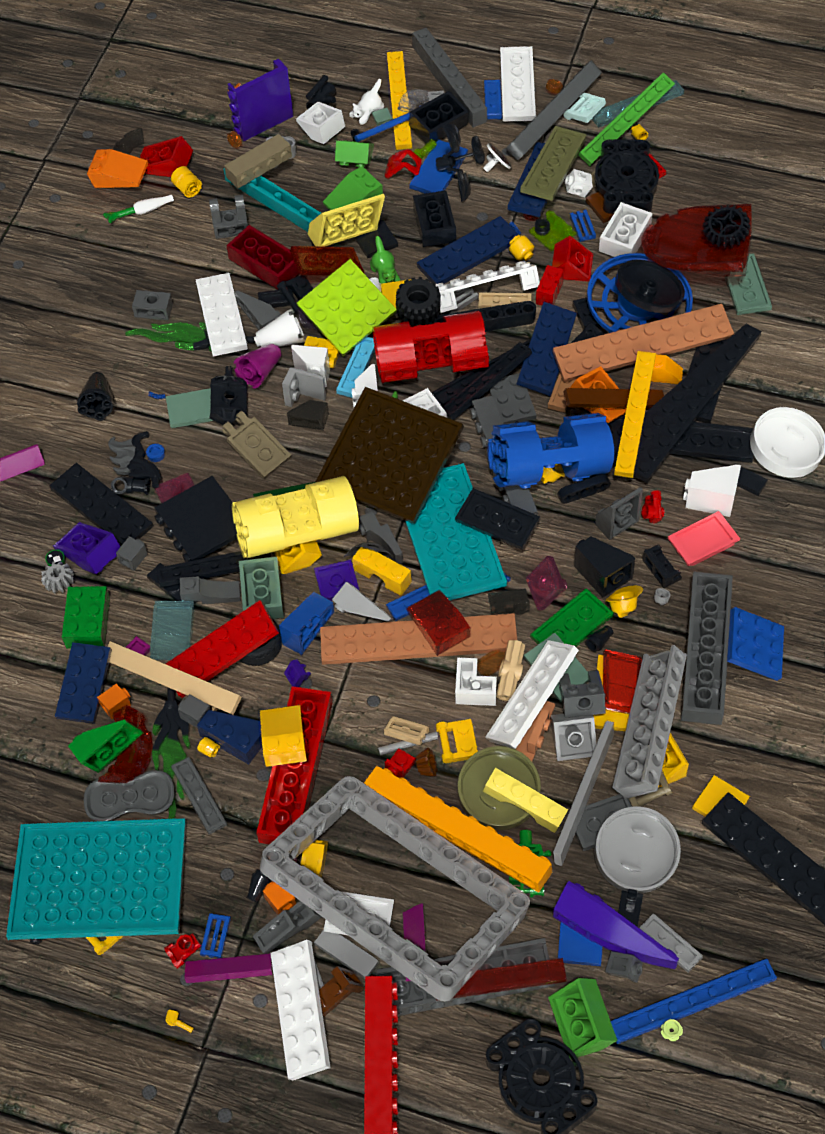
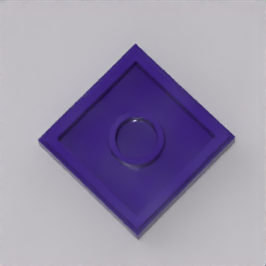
[314,560,360,601]

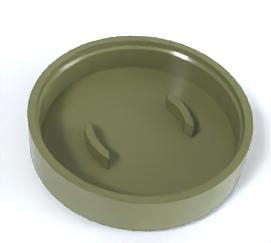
[458,746,541,831]

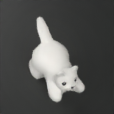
[349,79,384,125]

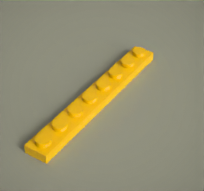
[387,51,412,150]
[614,351,656,478]

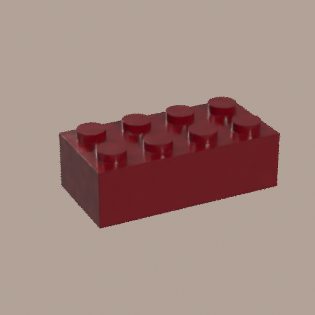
[226,225,303,289]

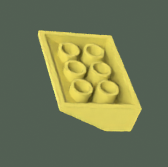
[308,194,385,249]

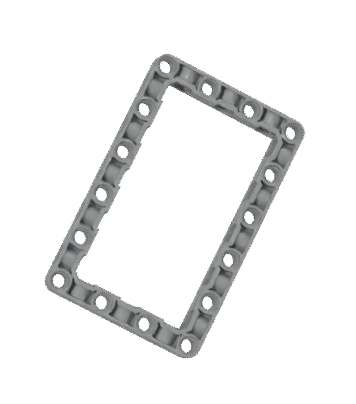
[260,776,530,1002]

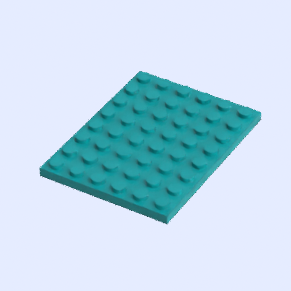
[6,818,186,940]

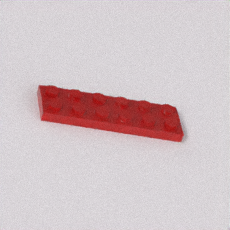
[166,600,279,698]

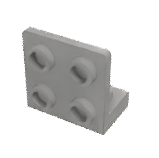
[282,367,326,407]

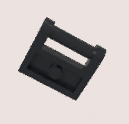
[277,274,314,315]

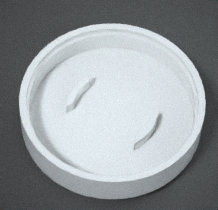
[750,407,825,478]

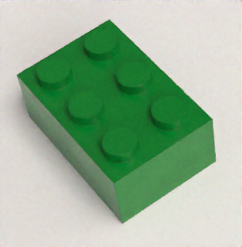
[62,586,110,649]

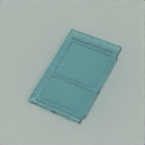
[150,601,194,661]

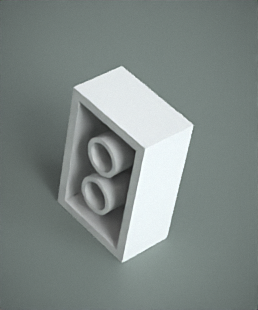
[599,202,653,257]

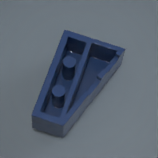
[197,710,262,765]

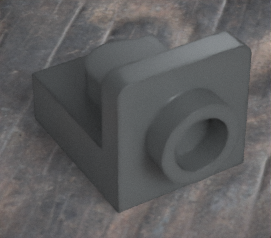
[605,951,643,983]

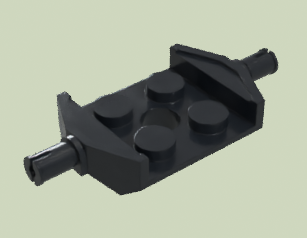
[209,366,247,436]

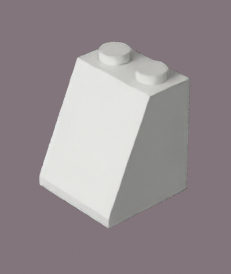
[683,465,741,517]

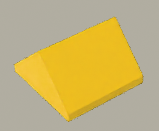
[658,733,689,788]

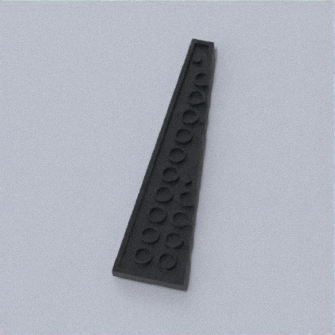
[613,324,762,483]

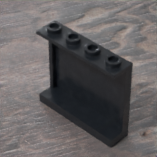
[154,475,237,562]

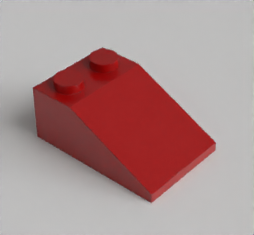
[140,136,193,177]

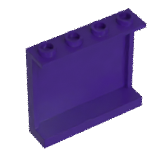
[227,59,293,141]

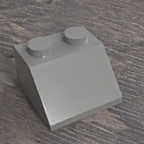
[550,714,596,761]

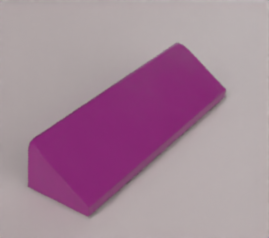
[0,444,45,482]
[403,903,426,981]
[184,953,272,983]

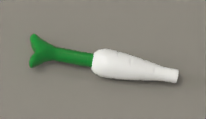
[103,195,174,224]

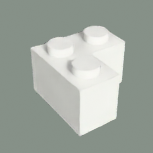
[455,658,497,706]

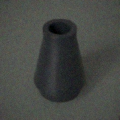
[585,625,614,652]
[246,869,271,903]

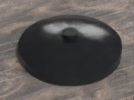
[615,260,685,313]

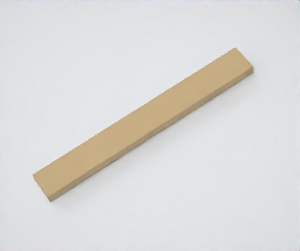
[107,641,242,715]

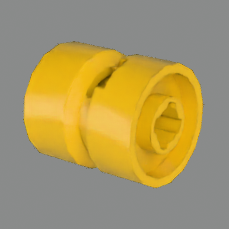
[171,166,202,198]

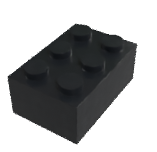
[409,91,469,146]
[413,190,456,247]

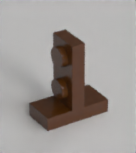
[319,966,365,1017]

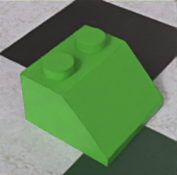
[335,140,374,167]

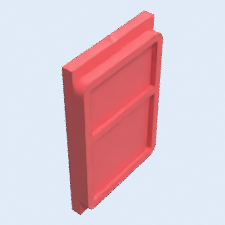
[668,511,740,566]

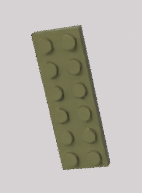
[520,126,587,201]

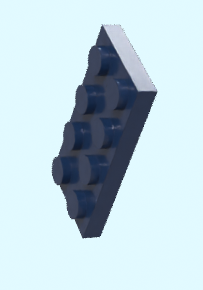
[55,642,112,724]

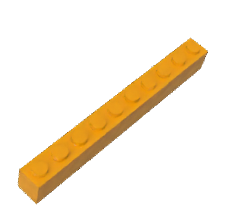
[364,766,552,893]

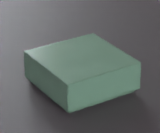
[372,108,393,126]

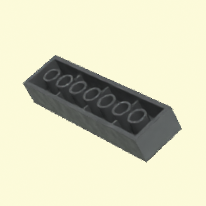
[681,572,733,725]

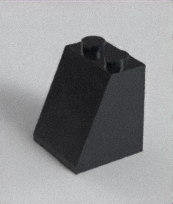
[574,536,635,598]

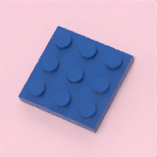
[727,607,784,681]

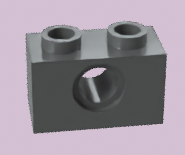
[132,290,173,321]

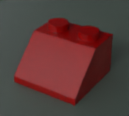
[552,236,593,282]

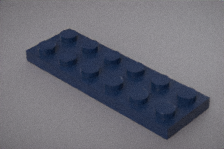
[507,142,548,217]
[417,216,519,284]
[516,302,577,396]

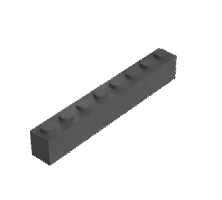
[412,28,487,128]
[469,395,538,515]

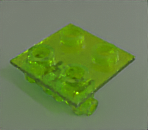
[529,210,577,251]

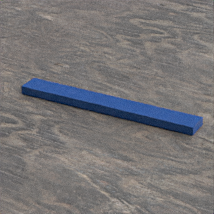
[611,958,777,1044]

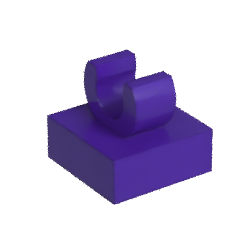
[284,659,311,687]

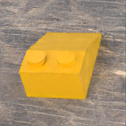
[260,705,307,767]

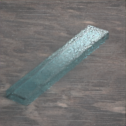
[592,80,684,128]

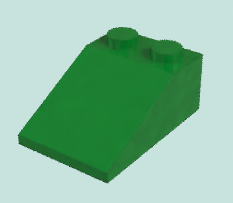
[68,719,144,773]

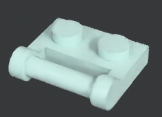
[563,93,606,123]

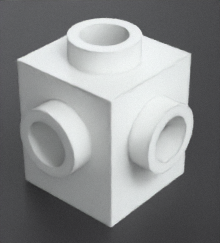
[565,169,593,198]

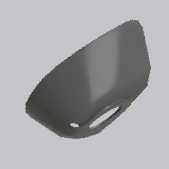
[344,542,394,561]

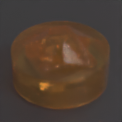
[546,79,563,93]
[227,131,242,148]

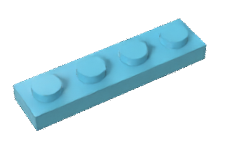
[336,337,375,398]

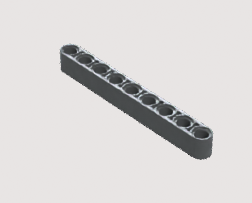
[506,60,602,160]

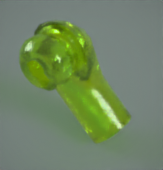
[414,139,437,159]

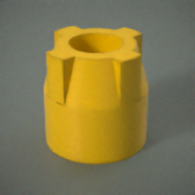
[631,124,648,140]
[197,737,220,758]

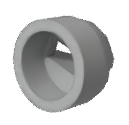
[654,588,670,605]

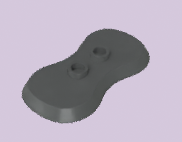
[84,770,174,821]

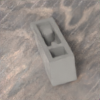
[332,582,394,622]

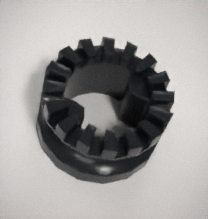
[535,218,550,235]

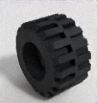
[396,277,441,326]

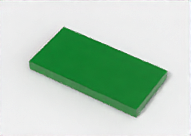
[530,588,614,647]

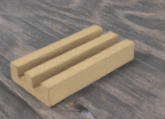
[384,716,429,746]

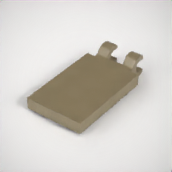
[222,411,291,479]

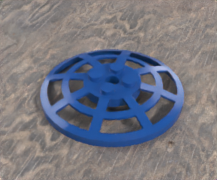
[587,253,693,333]

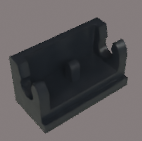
[643,545,682,588]

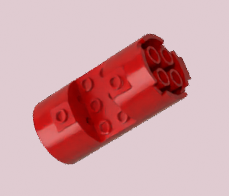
[372,311,489,383]

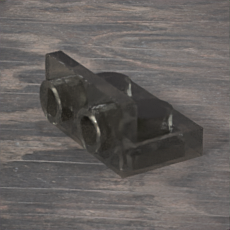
[488,588,530,616]

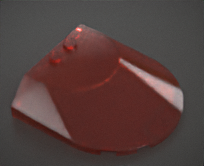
[641,204,752,277]

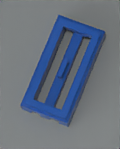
[570,210,596,242]
[200,913,231,959]

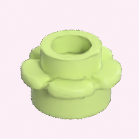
[661,1019,683,1041]

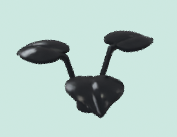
[436,124,485,202]

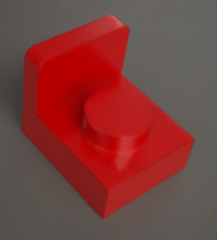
[385,748,416,778]

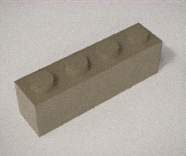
[224,134,292,188]

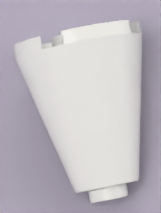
[254,309,305,347]

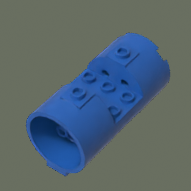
[487,413,614,488]

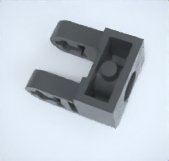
[209,194,248,239]
[559,670,606,718]

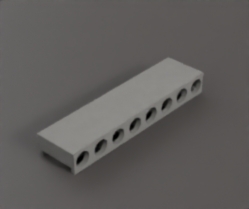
[612,645,687,799]

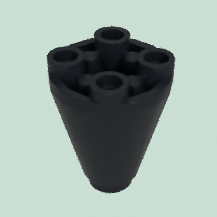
[77,372,114,421]

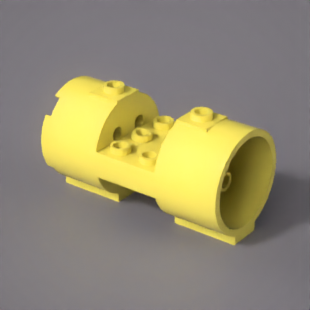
[232,476,359,558]

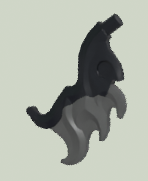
[108,431,161,488]

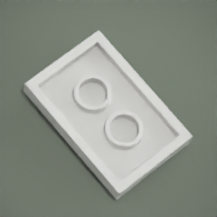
[324,891,394,935]

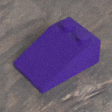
[53,522,121,574]

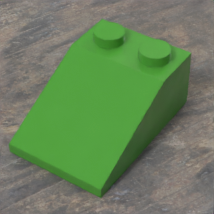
[323,166,383,210]

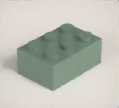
[239,557,284,619]

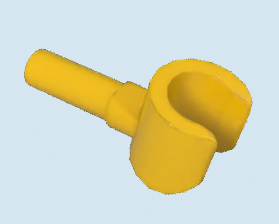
[166,1010,194,1033]

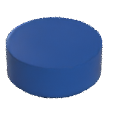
[146,444,165,462]

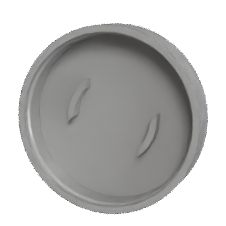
[594,806,681,893]

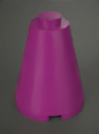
[234,344,281,388]

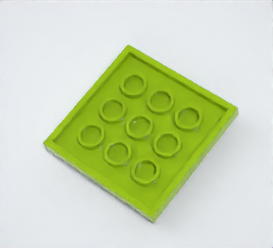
[297,259,397,356]

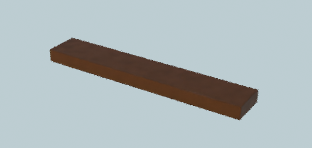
[563,388,664,408]

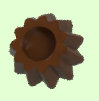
[416,747,437,776]

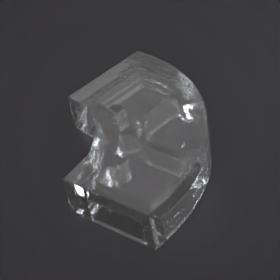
[398,89,429,113]

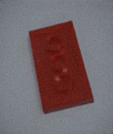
[290,246,364,276]

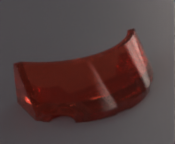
[98,705,152,783]

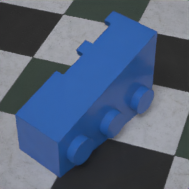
[279,592,334,655]

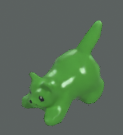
[370,236,401,284]

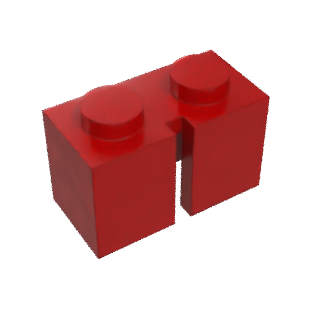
[536,265,564,306]

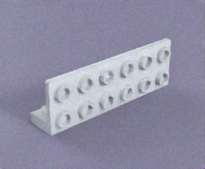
[435,261,540,313]

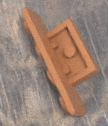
[515,701,555,762]

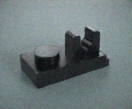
[618,889,643,927]

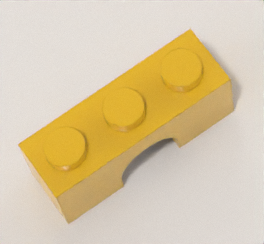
[352,547,412,596]

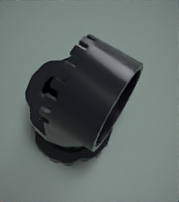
[111,476,151,495]

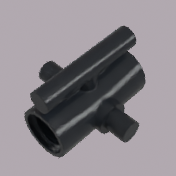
[306,75,336,109]

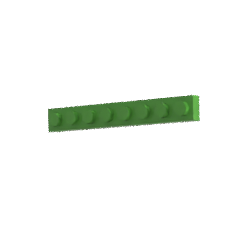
[578,72,675,166]

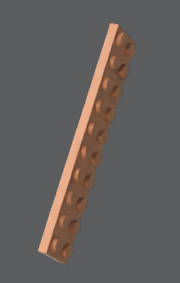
[552,304,734,382]
[320,613,517,665]

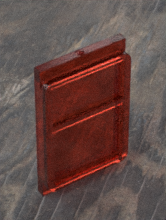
[603,649,642,714]

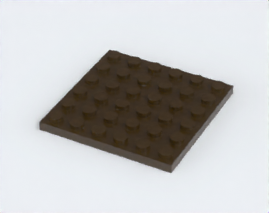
[315,387,464,524]

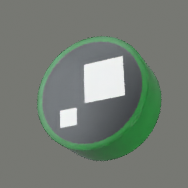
[45,550,66,566]

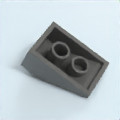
[595,487,643,540]

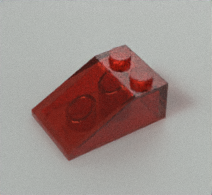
[406,590,470,656]

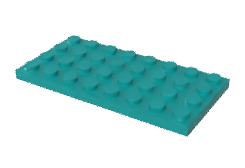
[404,463,507,605]

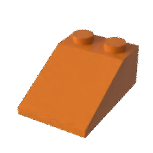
[87,149,148,188]
[570,366,627,423]

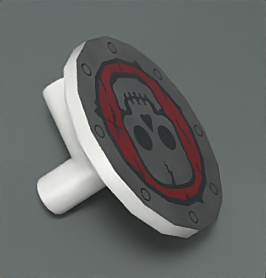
[483,143,512,172]

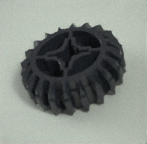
[703,204,750,249]

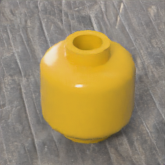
[509,235,534,261]

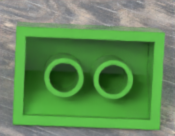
[548,978,618,1059]

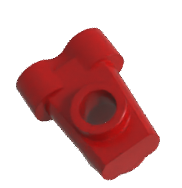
[641,490,665,524]
[164,933,202,969]

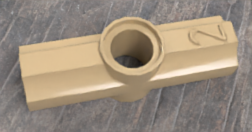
[496,640,525,701]

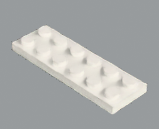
[500,46,536,121]
[196,273,248,356]
[485,640,579,749]
[271,940,331,1081]

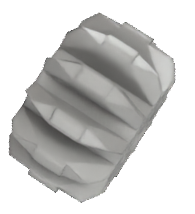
[41,561,74,594]

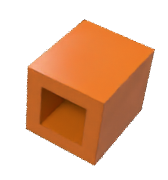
[97,683,131,719]
[263,881,296,915]

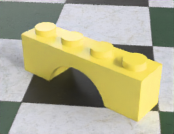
[483,768,568,833]

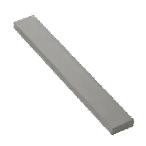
[553,721,614,866]

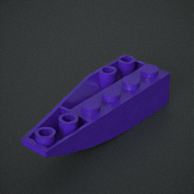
[553,881,679,969]

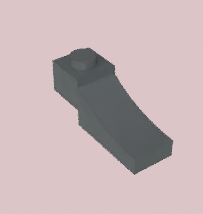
[358,512,403,564]
[180,576,241,605]
[253,901,322,954]

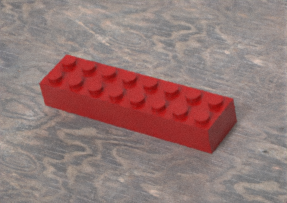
[256,686,333,844]
[364,976,398,1134]

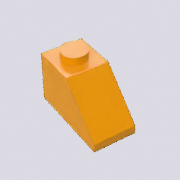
[651,354,683,384]

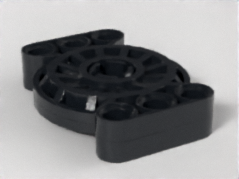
[594,139,659,214]
[486,1019,598,1134]

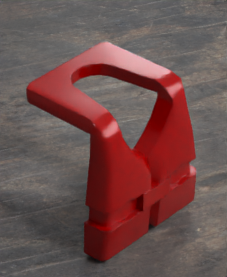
[385,149,422,179]

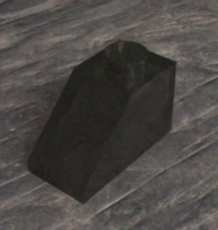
[287,400,329,431]

